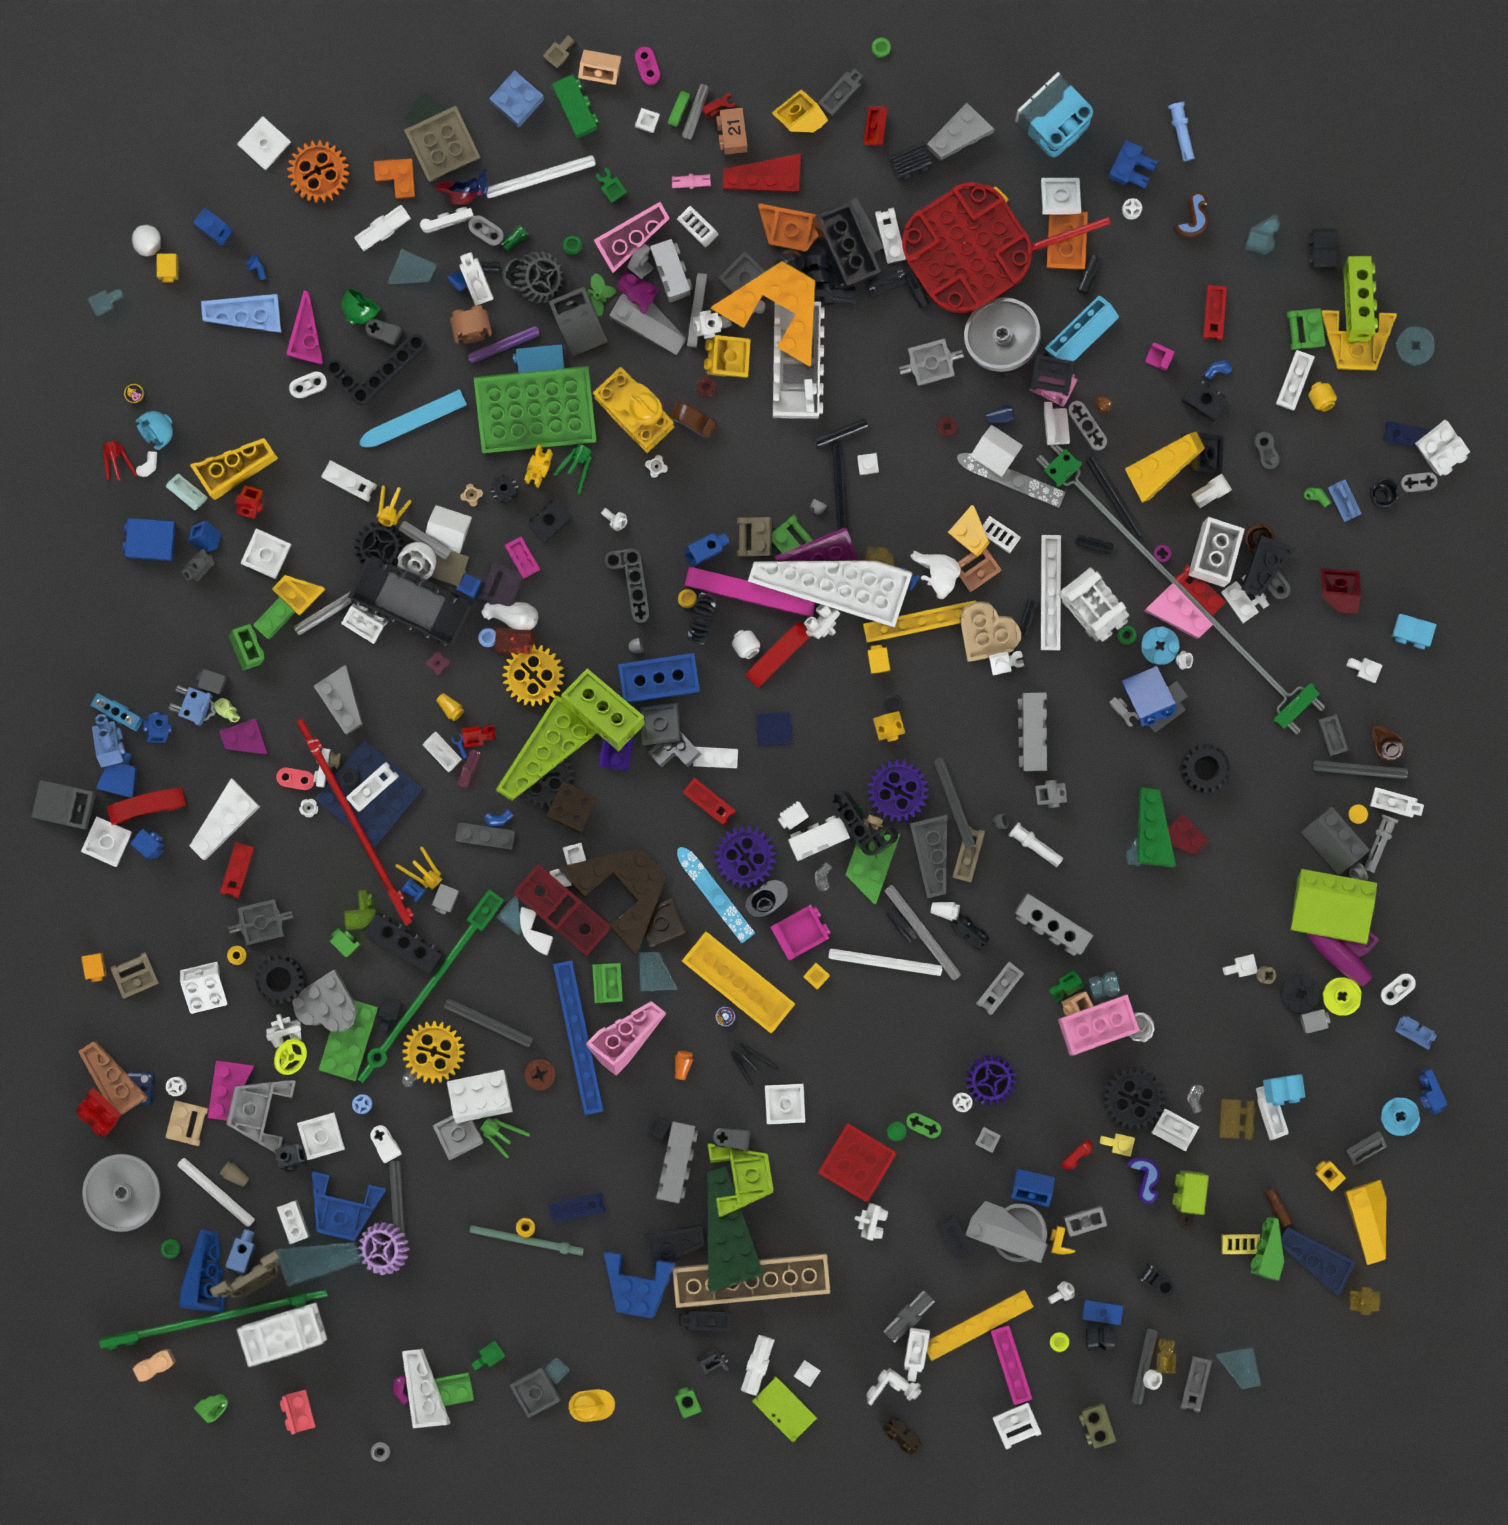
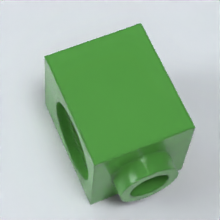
[675,1387,702,1419]

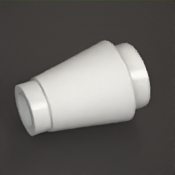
[931,902,960,921]

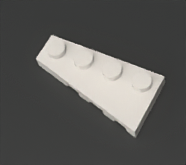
[402,1349,451,1428]

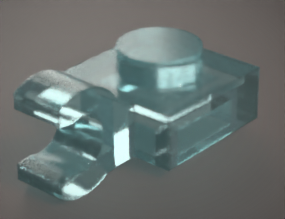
[88,289,124,316]

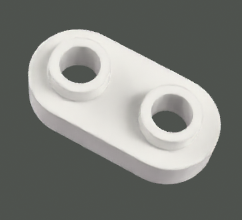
[289,372,327,399]
[1380,974,1416,1005]

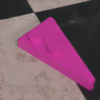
[286,290,323,365]

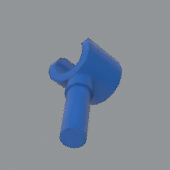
[451,734,467,759]

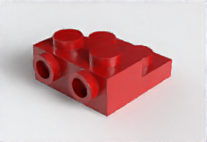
[76,1088,121,1138]

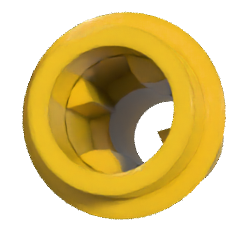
[436,693,464,721]

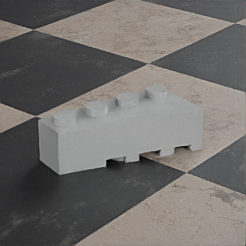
[1018,693,1047,772]
[656,1121,698,1203]

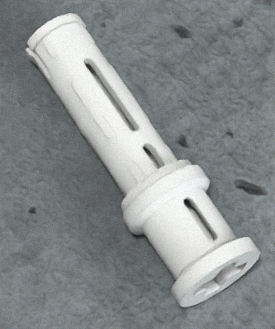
[1008,822,1063,868]

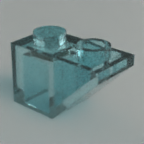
[1245,215,1280,255]

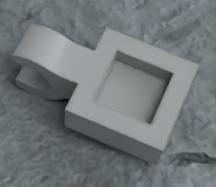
[1108,697,1139,727]

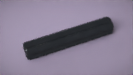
[814,418,869,448]

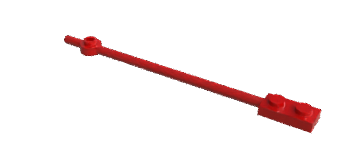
[296,719,414,926]

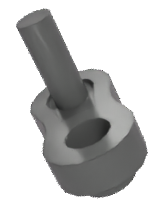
[1254,432,1280,469]

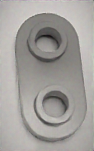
[468,216,504,246]

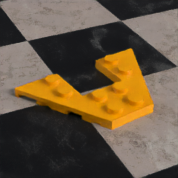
[711,261,816,367]

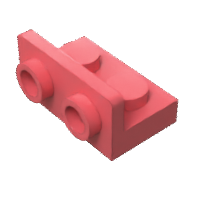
[280,1389,316,1434]

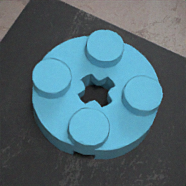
[1141,627,1180,665]
[1380,1097,1420,1136]

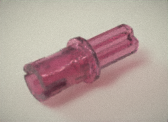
[456,750,481,788]

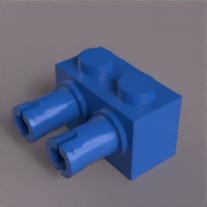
[1108,140,1158,189]

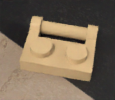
[165,1100,208,1146]

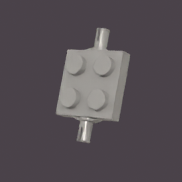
[899,339,964,386]

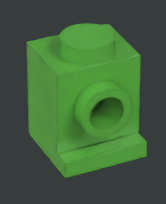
[330,928,361,958]

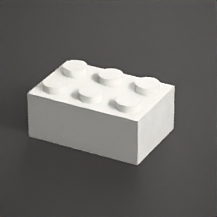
[1188,517,1244,587]
[447,1070,513,1123]

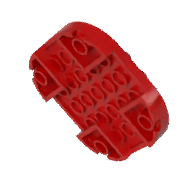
[902,182,1032,313]

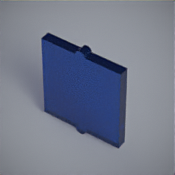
[756,712,793,746]

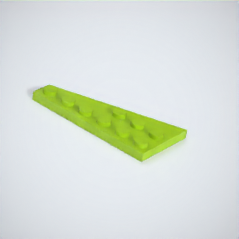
[496,695,597,801]

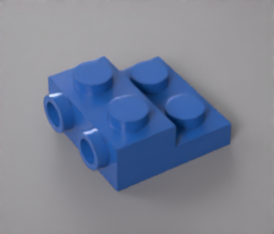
[1419,1068,1448,1114]

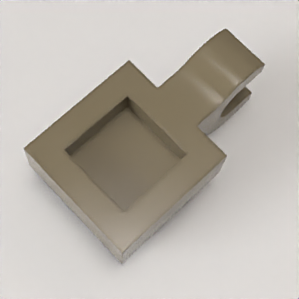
[543,35,575,69]

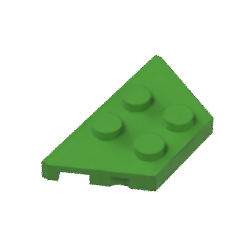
[846,834,900,904]

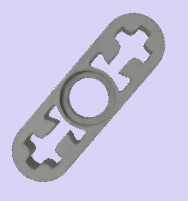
[1068,401,1107,451]

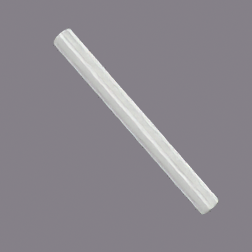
[485,155,596,198]
[828,949,942,976]

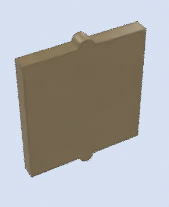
[430,551,470,586]

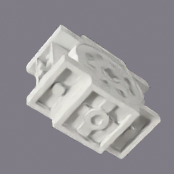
[1058,567,1129,642]
[237,1303,327,1367]

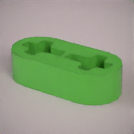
[668,90,691,127]
[906,1113,941,1138]

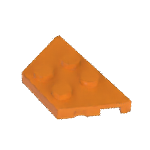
[758,203,819,252]

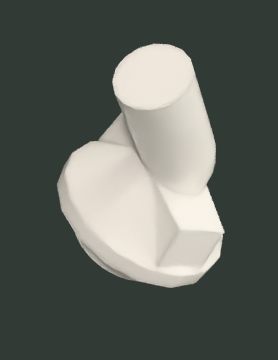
[601,508,627,531]
[1048,1281,1075,1304]

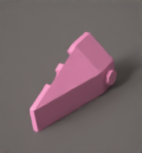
[586,1001,666,1076]

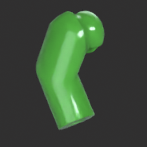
[1304,488,1332,508]

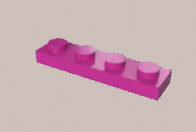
[991,1325,1032,1405]

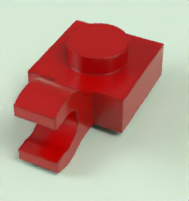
[702,93,737,117]
[461,725,496,748]

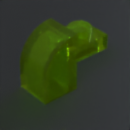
[344,890,377,930]

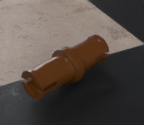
[1264,1188,1293,1228]

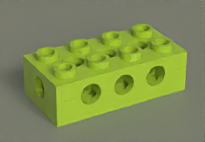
[1343,256,1378,342]
[561,668,644,751]

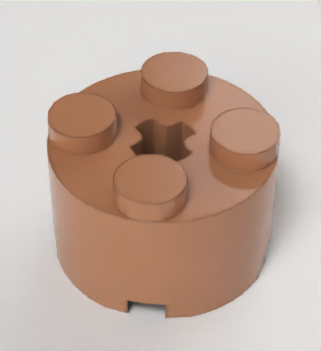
[450,306,492,344]

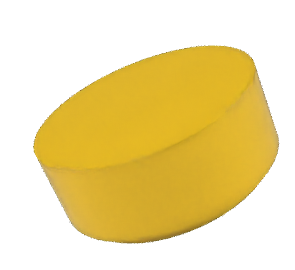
[1348,805,1368,824]

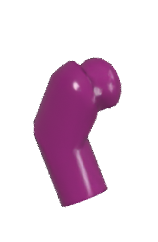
[392,1375,409,1405]

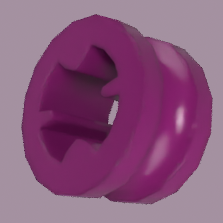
[1153,545,1171,563]

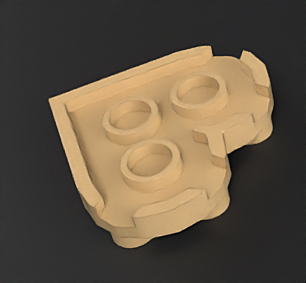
[961,602,1021,662]

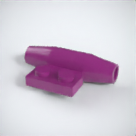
[1306,931,1379,987]

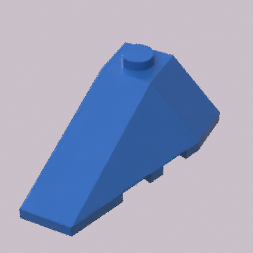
[179,1229,225,1313]

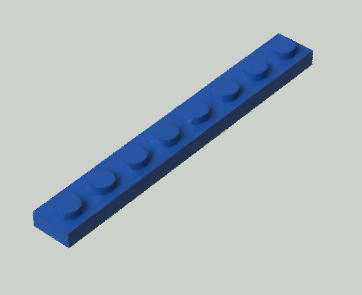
[553,960,604,1115]

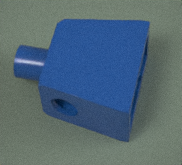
[193,208,233,246]
[683,533,729,568]
[96,752,137,798]

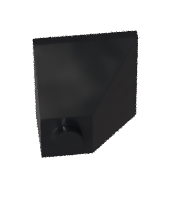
[1181,432,1223,474]

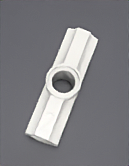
[354,205,411,251]
[741,1335,774,1395]

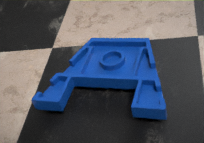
[312,1171,386,1241]
[604,1251,676,1318]

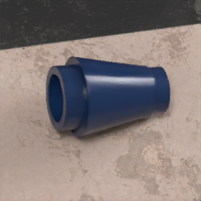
[986,404,1015,424]

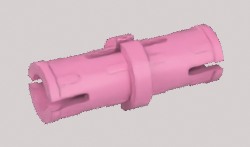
[672,174,711,189]

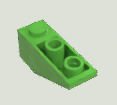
[1251,1218,1284,1281]

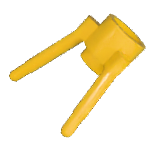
[376,485,412,526]
[395,847,443,890]

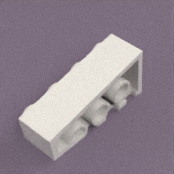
[190,778,261,860]

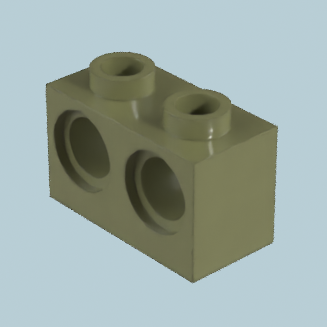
[1079,1403,1116,1449]

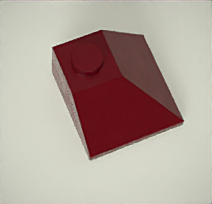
[1321,569,1361,614]

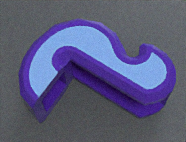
[1126,1157,1161,1204]

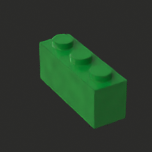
[552,74,599,139]

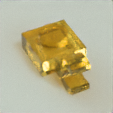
[1156,1339,1176,1373]

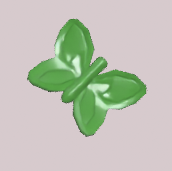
[588,273,617,316]

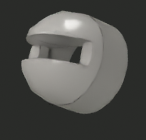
[810,499,827,515]
[629,638,644,654]

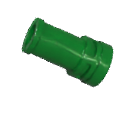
[501,224,529,252]

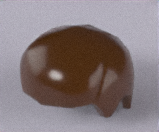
[1245,524,1275,551]

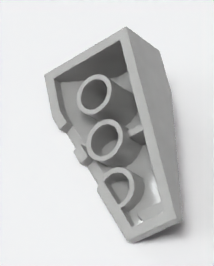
[609,293,686,355]
[965,1201,1047,1263]

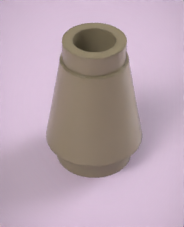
[219,1161,249,1187]

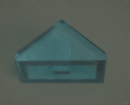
[497,896,522,935]

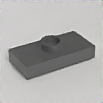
[1318,714,1349,756]
[1346,1131,1387,1165]

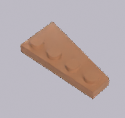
[78,1041,148,1115]

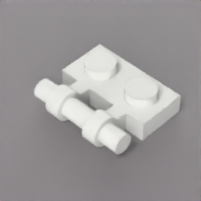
[1220,575,1270,624]

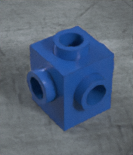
[143,712,171,743]

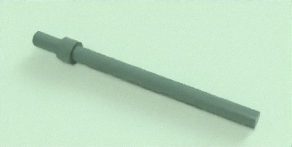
[470,1225,584,1256]

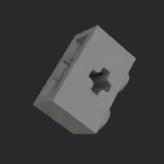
[1063,1206,1107,1237]

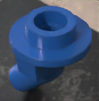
[246,253,267,280]

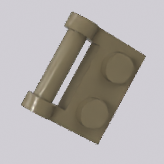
[737,517,772,557]
[110,952,159,999]

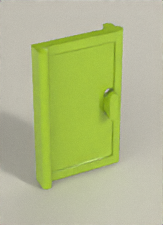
[752,1376,817,1443]

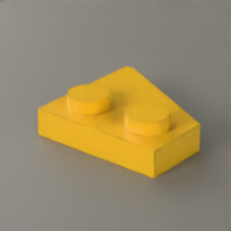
[948,505,990,557]
[272,575,326,616]

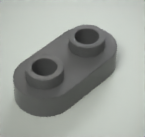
[1267,570,1291,600]

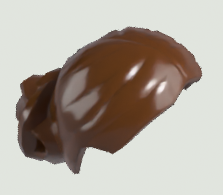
[1371,724,1405,761]

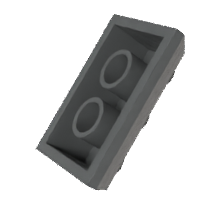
[1300,807,1370,876]

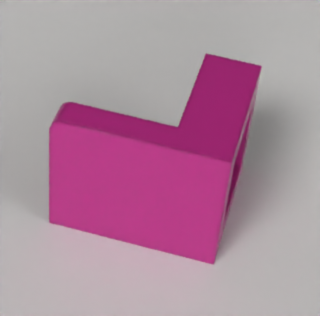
[1145,343,1175,371]

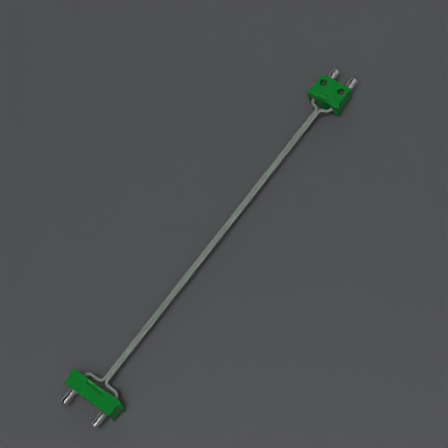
[1037,444,1325,734]

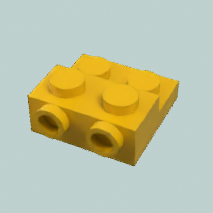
[704,335,750,378]

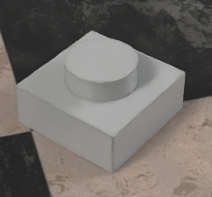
[975,1127,1001,1153]

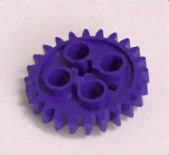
[867,760,929,822]
[714,826,776,888]

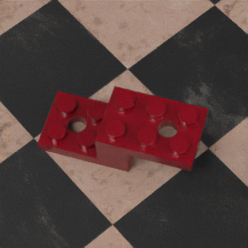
[513,864,611,956]

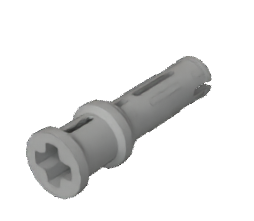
[1364,814,1398,873]

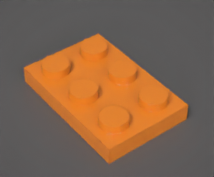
[1046,212,1088,270]

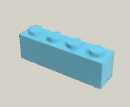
[1045,295,1119,361]

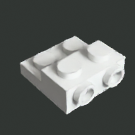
[1415,420,1470,476]

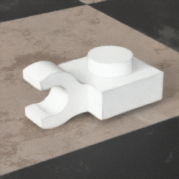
[1346,658,1382,683]
[1222,954,1258,977]

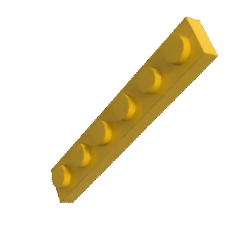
[863,600,976,643]
[927,1290,1034,1361]

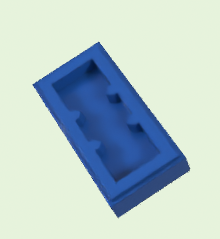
[1082,1300,1123,1325]

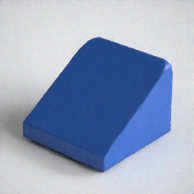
[448,271,468,293]

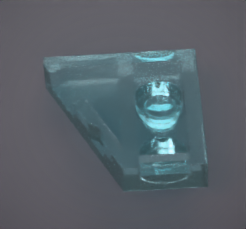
[388,249,437,284]
[638,952,678,991]
[1216,1347,1261,1389]

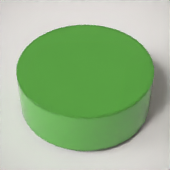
[872,38,891,58]

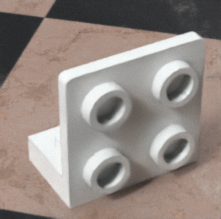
[180,962,227,1014]
[866,1368,909,1405]

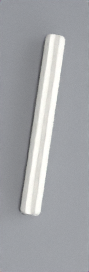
[178,1158,255,1227]

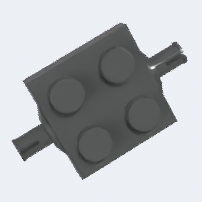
[228,899,294,946]

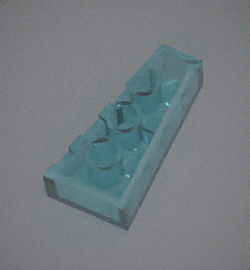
[275,1242,363,1287]

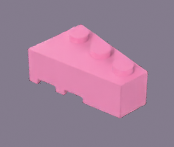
[1144,583,1213,639]

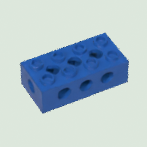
[618,653,700,703]

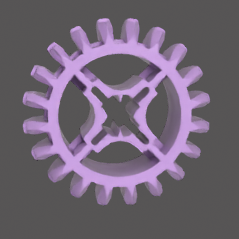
[358,1222,409,1275]

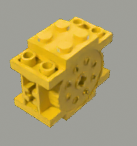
[593,367,675,453]

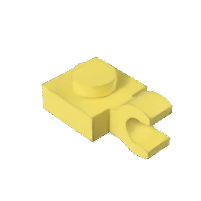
[1099,1133,1135,1157]

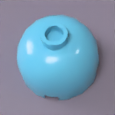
[136,411,173,450]

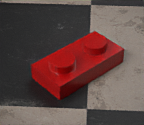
[864,106,887,146]

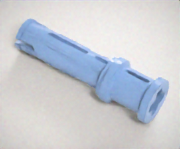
[1168,102,1195,162]

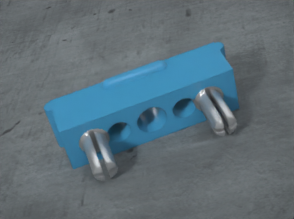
[91,693,144,732]

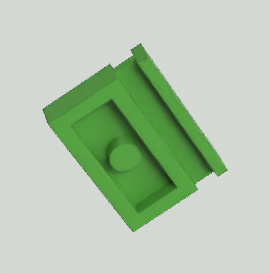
[593,963,623,1003]
[434,1372,474,1406]

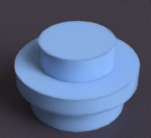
[478,628,498,647]

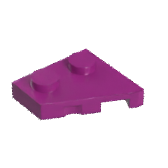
[617,271,659,315]
[219,719,268,755]

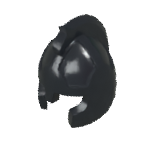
[774,249,805,273]

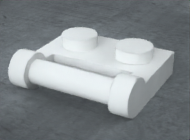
[992,1402,1041,1449]

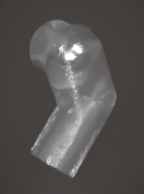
[402,1068,424,1087]
[1187,1085,1204,1114]

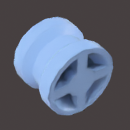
[352,1094,373,1114]

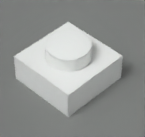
[635,108,660,133]
[857,453,879,475]
[794,1360,821,1387]

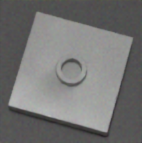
[433,1115,484,1160]

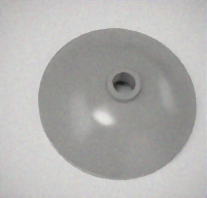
[995,1204,1047,1262]

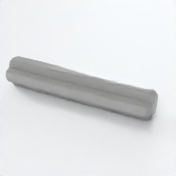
[682,84,710,140]
[399,521,451,559]

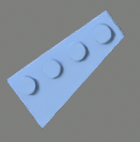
[201,294,281,333]

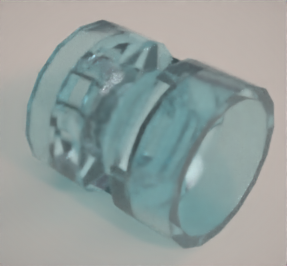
[1088,971,1121,1002]

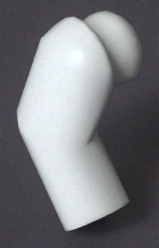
[136,452,157,477]

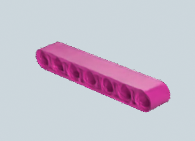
[684,567,816,617]

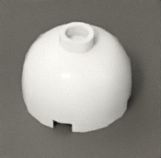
[397,542,437,579]

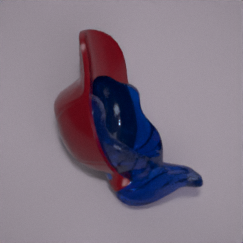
[435,169,488,206]

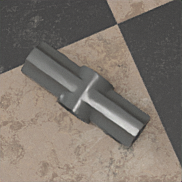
[883,1290,935,1343]

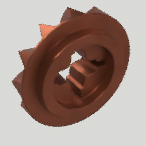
[525,1059,555,1090]

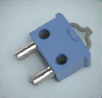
[169,685,216,726]

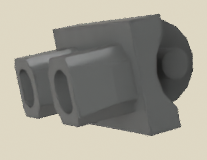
[182,549,215,582]

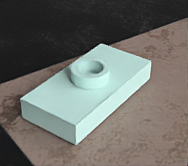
[166,473,208,510]

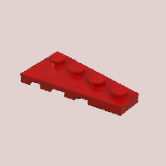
[723,153,801,193]

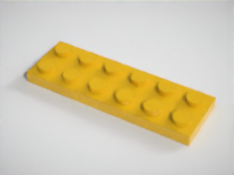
[682,932,795,1034]

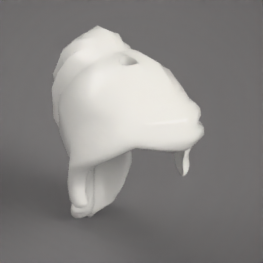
[910,551,961,599]
[482,602,539,634]

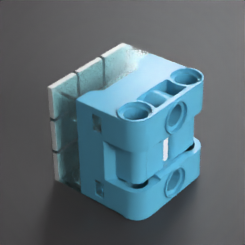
[1015,72,1093,157]

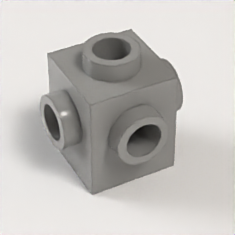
[1035,780,1067,808]

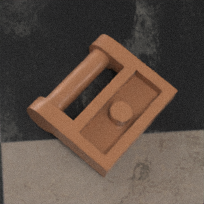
[957,548,1002,593]

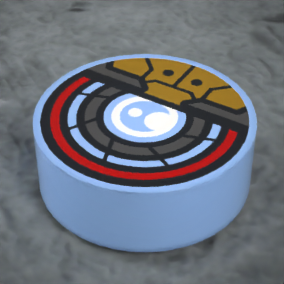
[716,1007,735,1026]

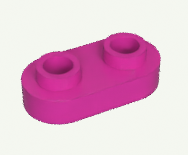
[635,47,660,85]

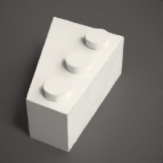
[788,815,850,861]

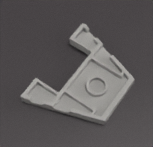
[226,1080,296,1153]

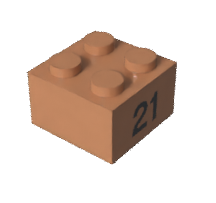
[716,108,747,155]

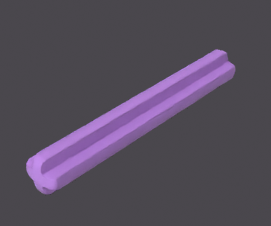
[468,326,540,364]

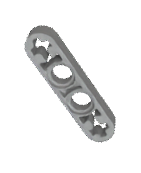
[687,273,707,348]

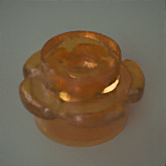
[1095,394,1111,413]

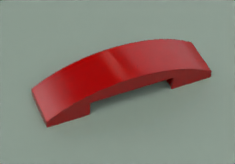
[745,621,810,688]
[107,788,187,826]

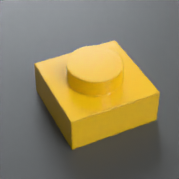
[803,963,830,990]

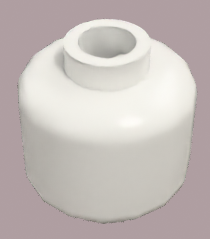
[732,630,760,659]

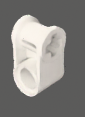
[371,1125,402,1163]

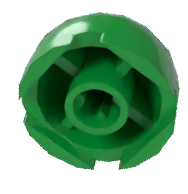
[341,288,380,325]

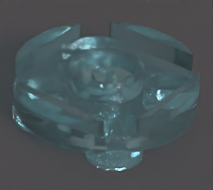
[1396,327,1435,366]

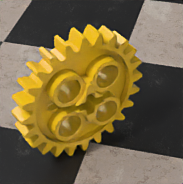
[502,644,565,707]
[402,1021,465,1084]

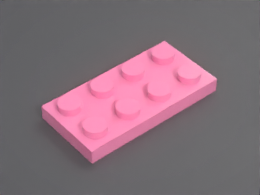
[1058,995,1139,1056]

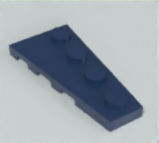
[1281,1226,1356,1296]

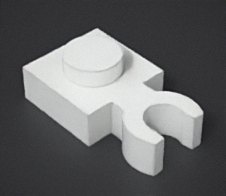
[804,379,817,412]
[989,651,1024,675]

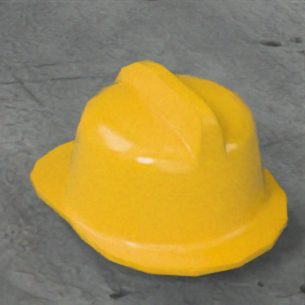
[620,383,662,425]
[569,1389,615,1422]

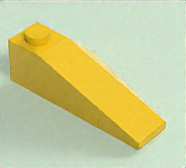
[1344,1180,1386,1265]

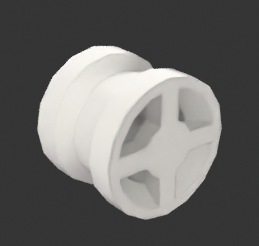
[1122,198,1142,220]
[166,1077,187,1096]
[953,1092,972,1112]

